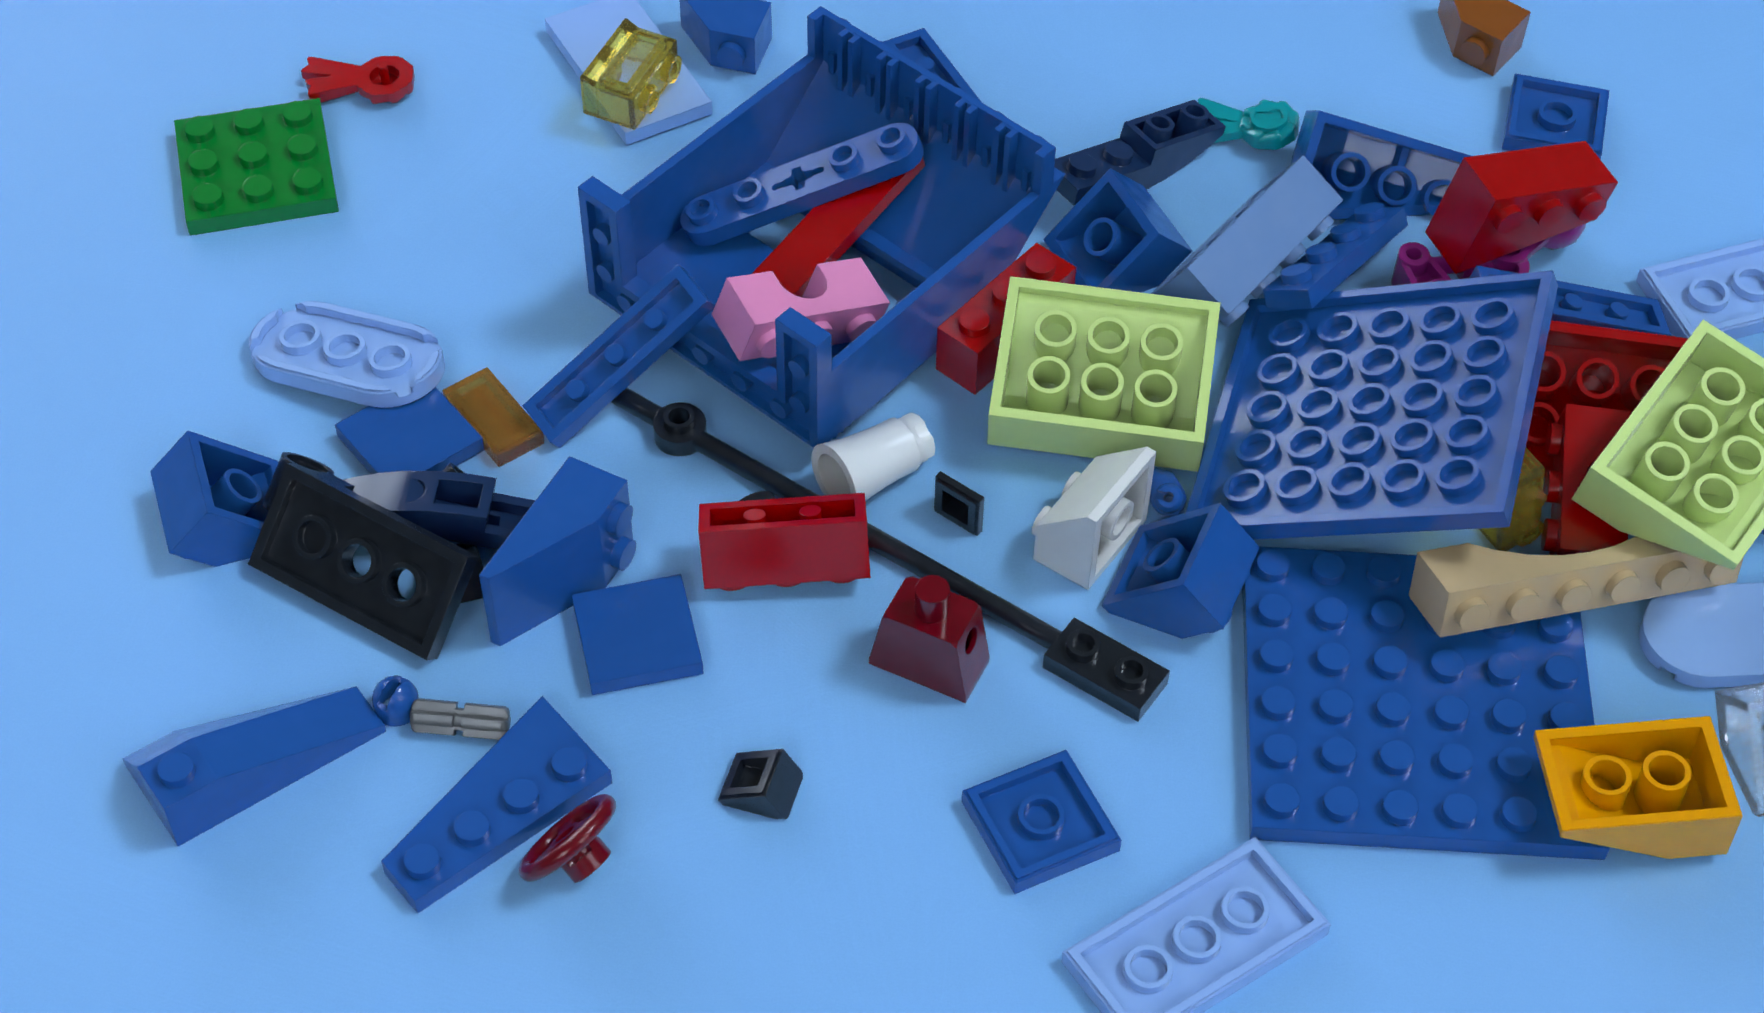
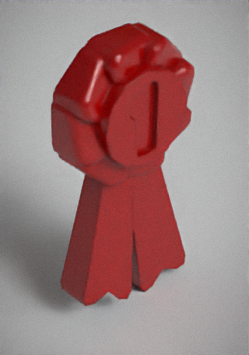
[301,56,415,104]

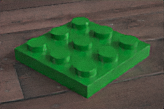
[174,98,339,236]

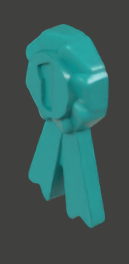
[1198,98,1300,150]

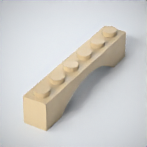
[1409,536,1744,638]

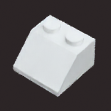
[1032,447,1156,590]

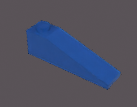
[1291,110,1471,220]
[123,686,386,846]

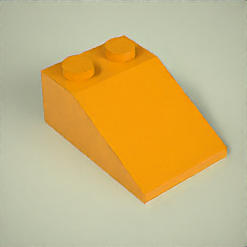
[1533,716,1743,859]

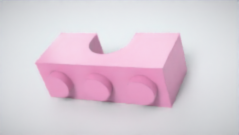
[712,257,890,361]

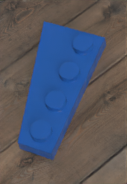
[381,696,612,913]

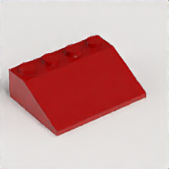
[1520,320,1688,478]

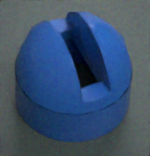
[372,675,419,727]

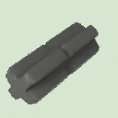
[410,698,511,740]

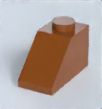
[1437,0,1531,76]

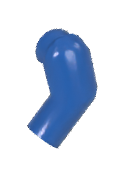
[1149,467,1187,517]

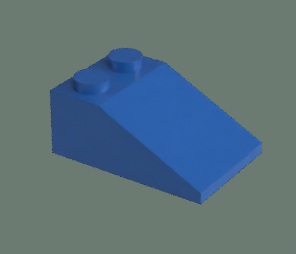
[479,456,636,646]

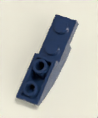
[1054,100,1226,206]
[344,471,535,550]

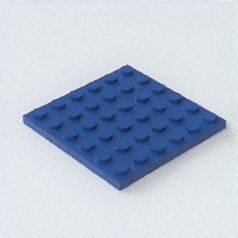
[1186,270,1558,540]
[1242,546,1610,860]

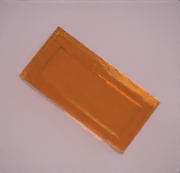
[442,367,544,467]

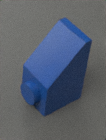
[679,0,772,74]

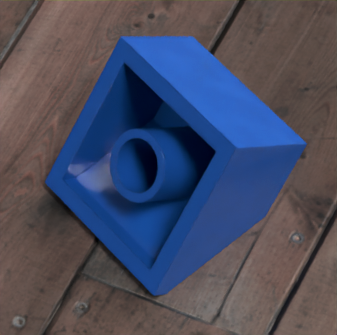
[1043,168,1192,293]
[150,430,278,567]
[1102,503,1260,639]

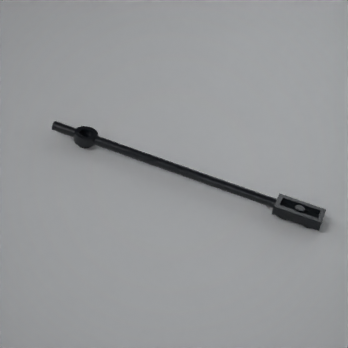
[611,388,1170,722]

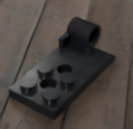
[248,452,479,660]

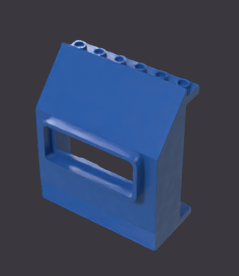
[578,6,1065,448]

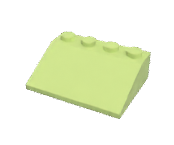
[987,276,1221,472]
[1572,319,1764,570]

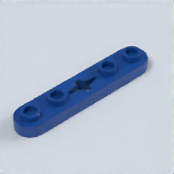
[680,123,924,246]

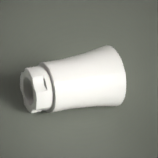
[811,412,935,501]

